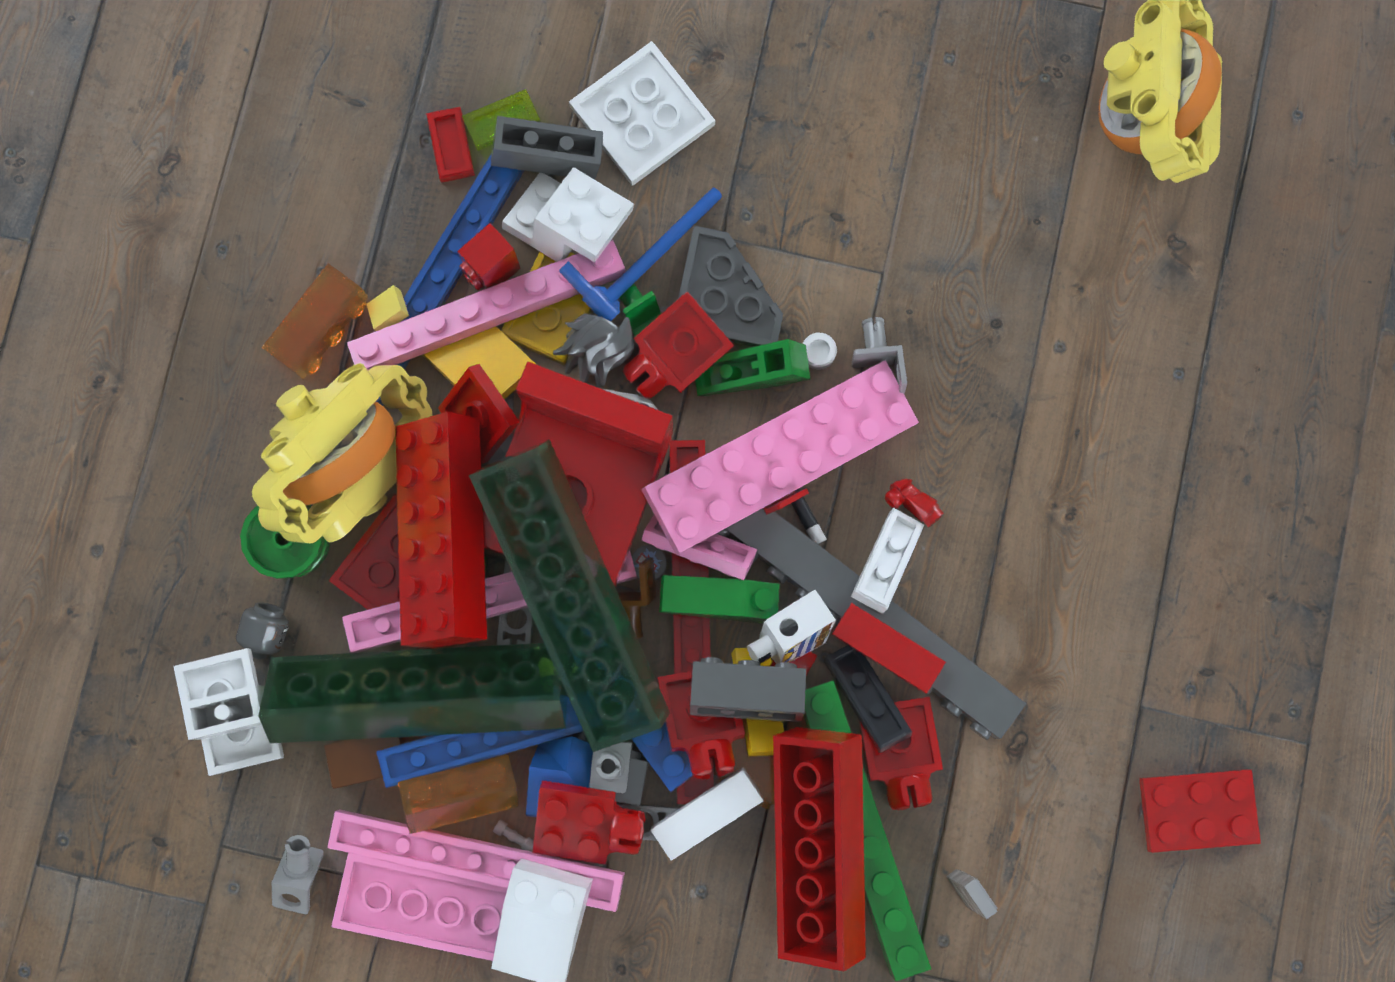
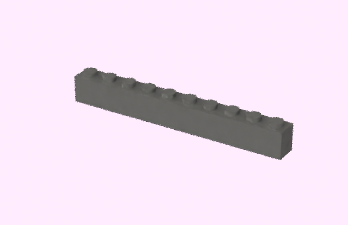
[716,508,1026,740]

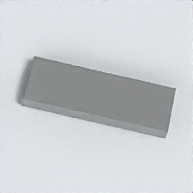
[946,869,998,919]

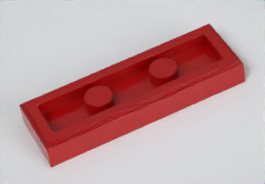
[831,603,946,694]

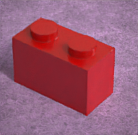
[457,223,521,291]

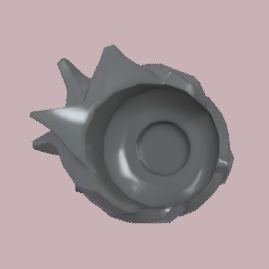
[553,313,635,387]

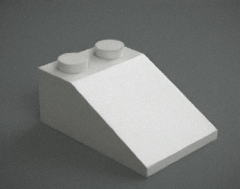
[491,858,593,982]

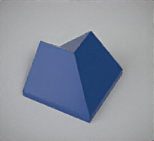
[526,736,594,817]

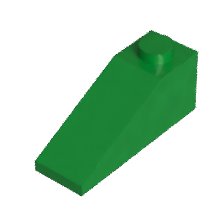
[695,339,811,397]
[659,575,780,624]

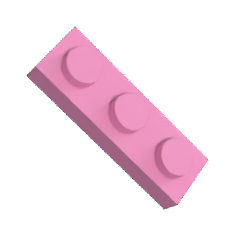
[642,515,757,580]

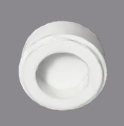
[803,333,837,370]

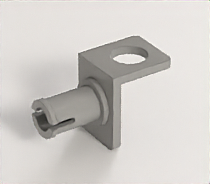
[852,317,907,394]
[589,739,633,793]
[271,835,323,914]

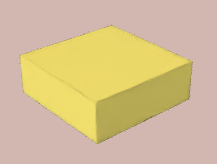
[366,285,409,331]

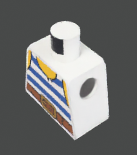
[747,590,836,664]

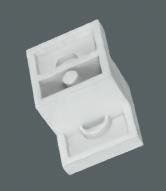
[502,167,634,263]
[174,648,284,776]

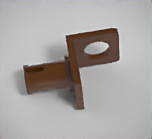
[600,557,656,640]

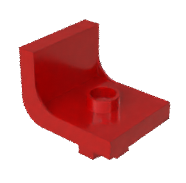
[483,361,673,596]

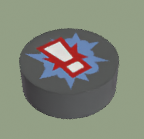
[632,545,667,582]

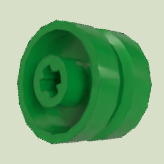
[240,505,331,579]

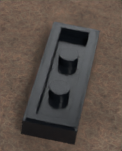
[824,645,912,753]

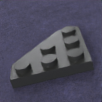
[678,226,783,347]

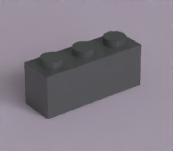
[490,116,603,180]
[690,657,806,722]

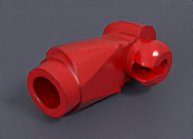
[885,479,944,528]

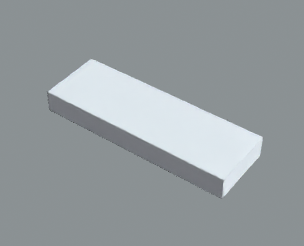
[851,508,924,614]
[651,767,764,861]

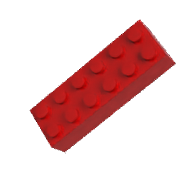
[395,412,487,648]
[773,727,866,972]

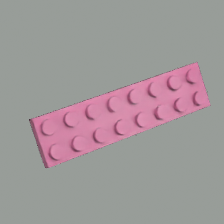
[641,360,919,555]

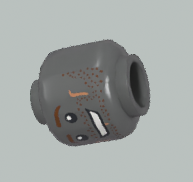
[236,602,289,659]

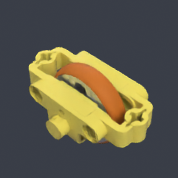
[1099,0,1222,183]
[252,363,432,544]

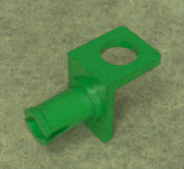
[619,284,662,337]

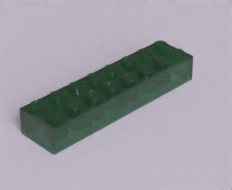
[469,439,670,752]
[258,642,570,743]

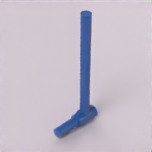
[559,187,722,321]

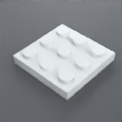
[569,41,715,186]

